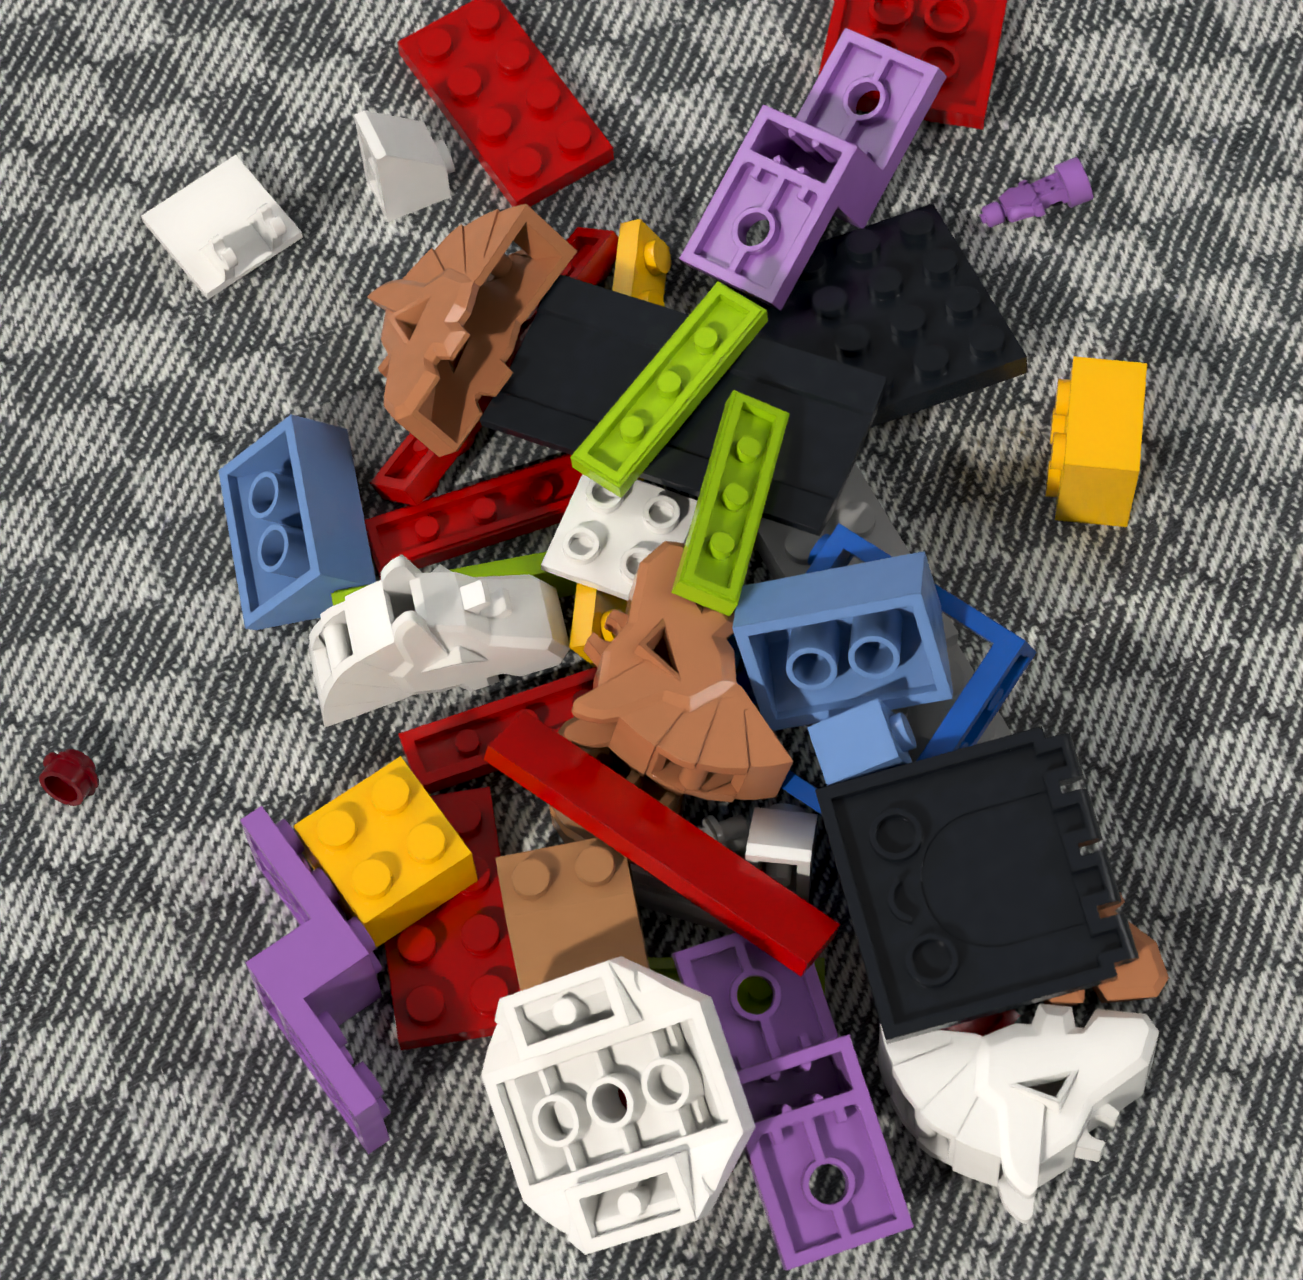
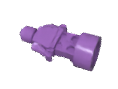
[979,157,1093,228]

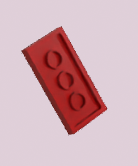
[397,0,614,207]
[385,786,520,1051]

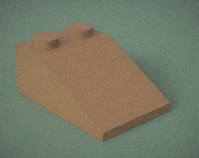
[495,837,650,991]

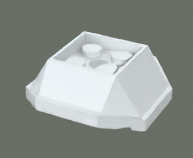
[481,956,756,1255]

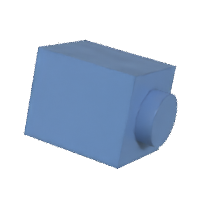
[807,698,917,786]

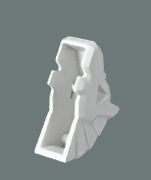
[309,554,570,728]
[878,1003,1159,1224]

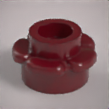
[39,749,99,806]

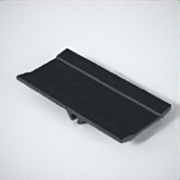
[480,274,888,536]

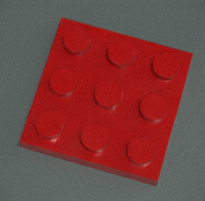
[818,0,1008,130]

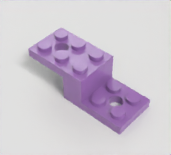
[679,28,947,311]
[240,806,391,1154]
[672,933,914,1270]

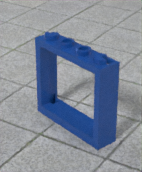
[736,523,1037,815]

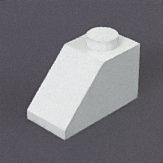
[354,110,455,222]
[745,803,818,903]

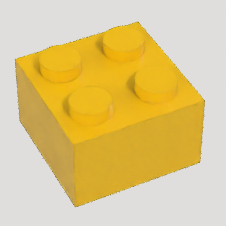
[1045,356,1147,527]
[293,756,478,948]

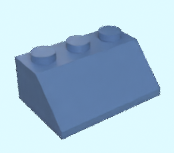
[218,414,376,630]
[732,551,953,731]

